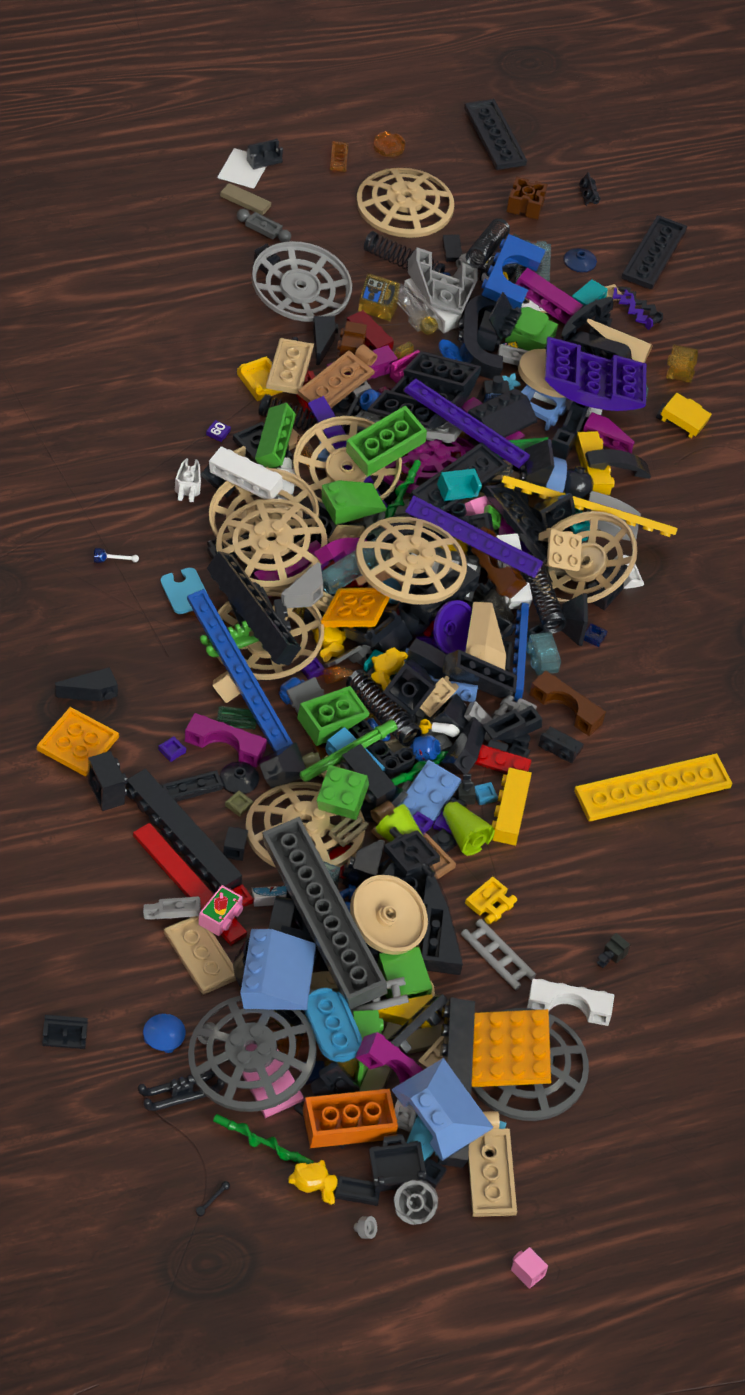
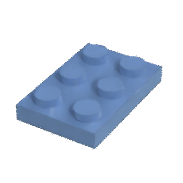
[397,760,462,827]

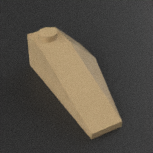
[587,318,653,363]

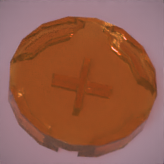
[373,131,405,157]

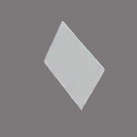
[217,148,266,189]

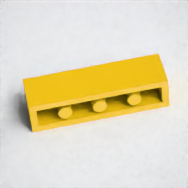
[575,431,614,495]
[492,768,532,846]

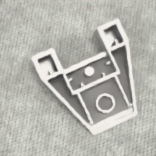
[408,248,478,315]

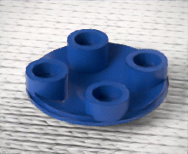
[143,1014,186,1053]

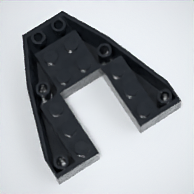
[366,858,463,975]

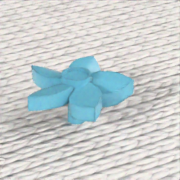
[502,373,521,390]

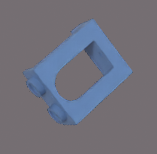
[521,385,567,431]

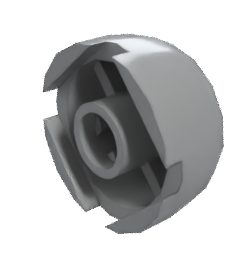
[394,1180,438,1225]

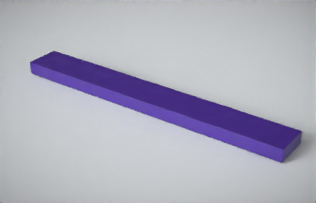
[404,378,530,469]
[308,396,388,509]
[405,496,544,579]

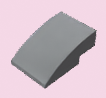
[587,491,641,541]

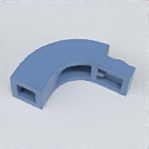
[545,456,567,498]

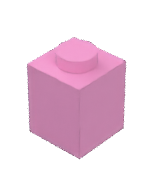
[511,1247,548,1289]

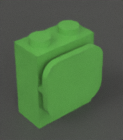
[505,307,558,351]
[377,947,432,999]

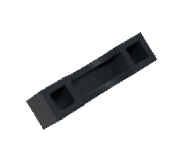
[552,401,591,460]

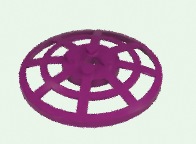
[383,436,475,494]

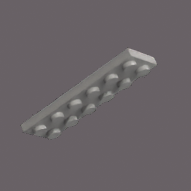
[356,410,462,443]

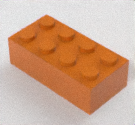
[303,1089,398,1148]

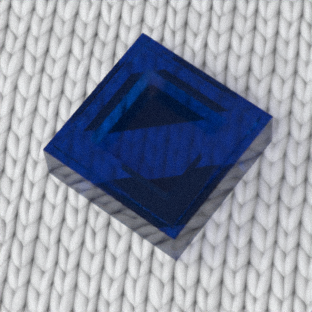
[584,624,608,647]

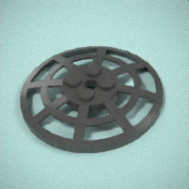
[188,995,317,1112]
[471,1008,589,1121]

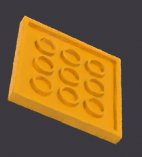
[472,1009,551,1087]

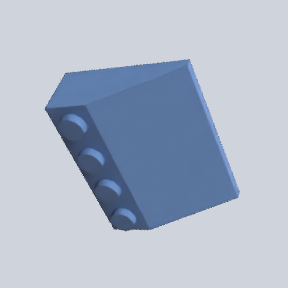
[241,929,316,1010]

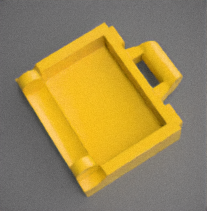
[237,356,283,401]
[660,393,712,438]

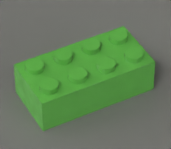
[346,406,427,477]

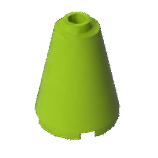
[443,802,495,856]
[375,804,424,842]

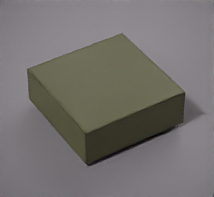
[225,790,253,817]

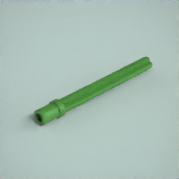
[300,719,397,782]

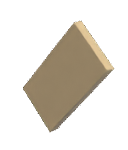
[266,338,314,394]
[164,916,236,995]

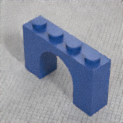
[481,234,546,309]

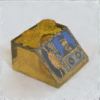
[358,273,400,321]

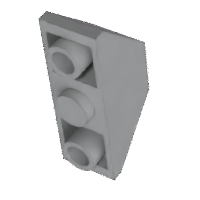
[281,562,323,608]

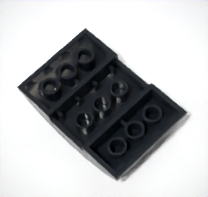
[367,351,481,429]

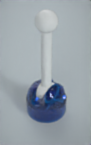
[94,548,139,563]

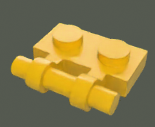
[465,877,517,924]

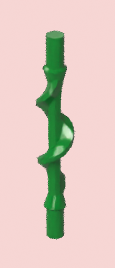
[381,460,421,527]
[391,750,449,786]
[213,1114,314,1165]

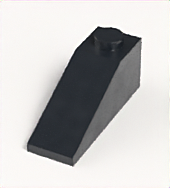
[313,316,338,365]
[55,667,118,701]
[441,717,486,775]

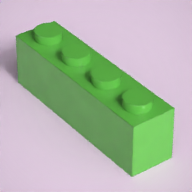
[255,402,296,468]

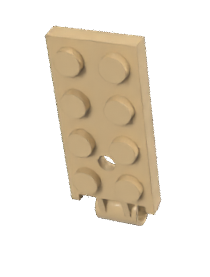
[468,1111,517,1217]

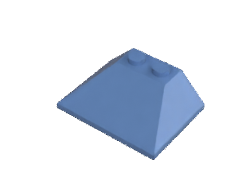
[392,1058,494,1161]

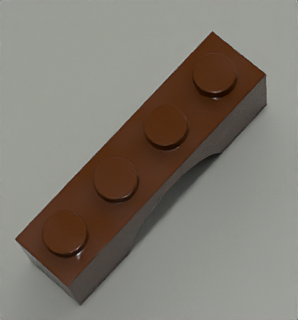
[471,526,527,599]
[529,670,606,736]

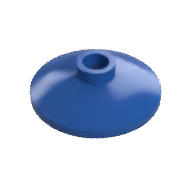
[439,339,464,362]

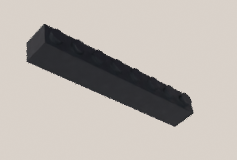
[207,551,301,666]
[126,769,242,893]
[435,998,475,1168]

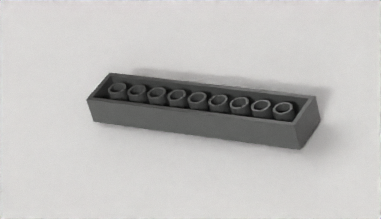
[262,816,387,1010]

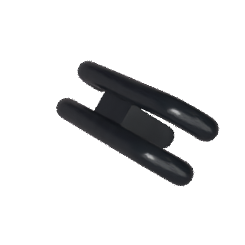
[138,1065,225,1111]

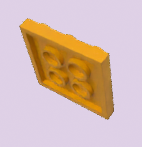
[321,588,390,628]
[37,707,119,777]

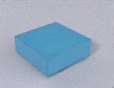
[474,782,498,805]

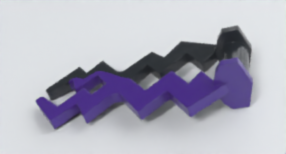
[612,287,663,330]

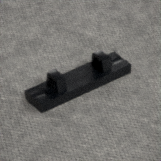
[387,994,447,1054]

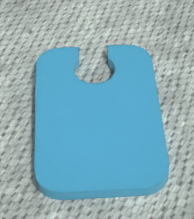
[161,568,207,614]

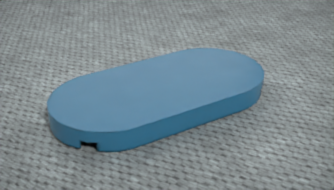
[305,988,362,1062]

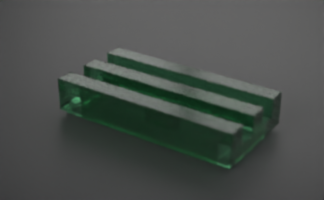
[217,706,256,729]

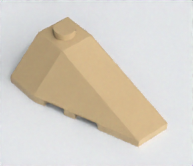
[466,602,506,670]

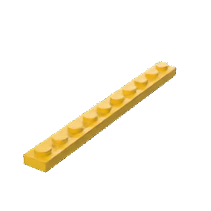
[501,475,678,537]

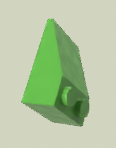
[322,480,386,525]
[297,686,370,746]
[353,1010,384,1088]

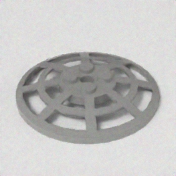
[251,241,352,322]

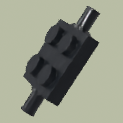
[384,827,441,879]

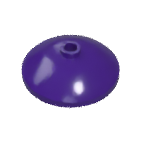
[433,600,472,655]

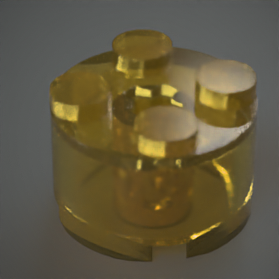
[666,345,698,382]

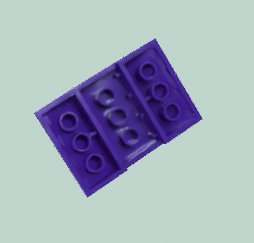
[544,337,646,411]

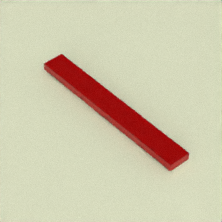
[133,823,247,946]

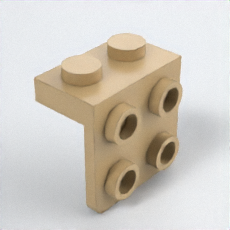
[539,528,582,572]

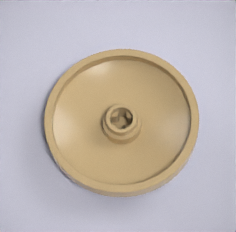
[518,349,566,398]
[350,875,428,955]

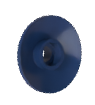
[564,248,597,272]

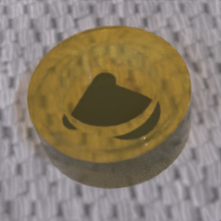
[420,317,438,335]

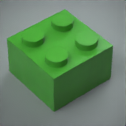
[316,765,369,820]

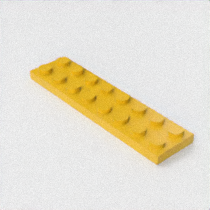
[574,753,732,822]

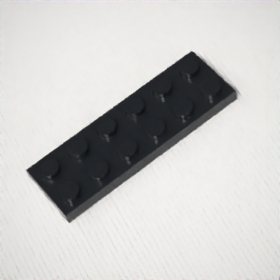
[464,99,527,170]
[621,215,688,290]
[410,442,508,512]
[483,485,548,564]

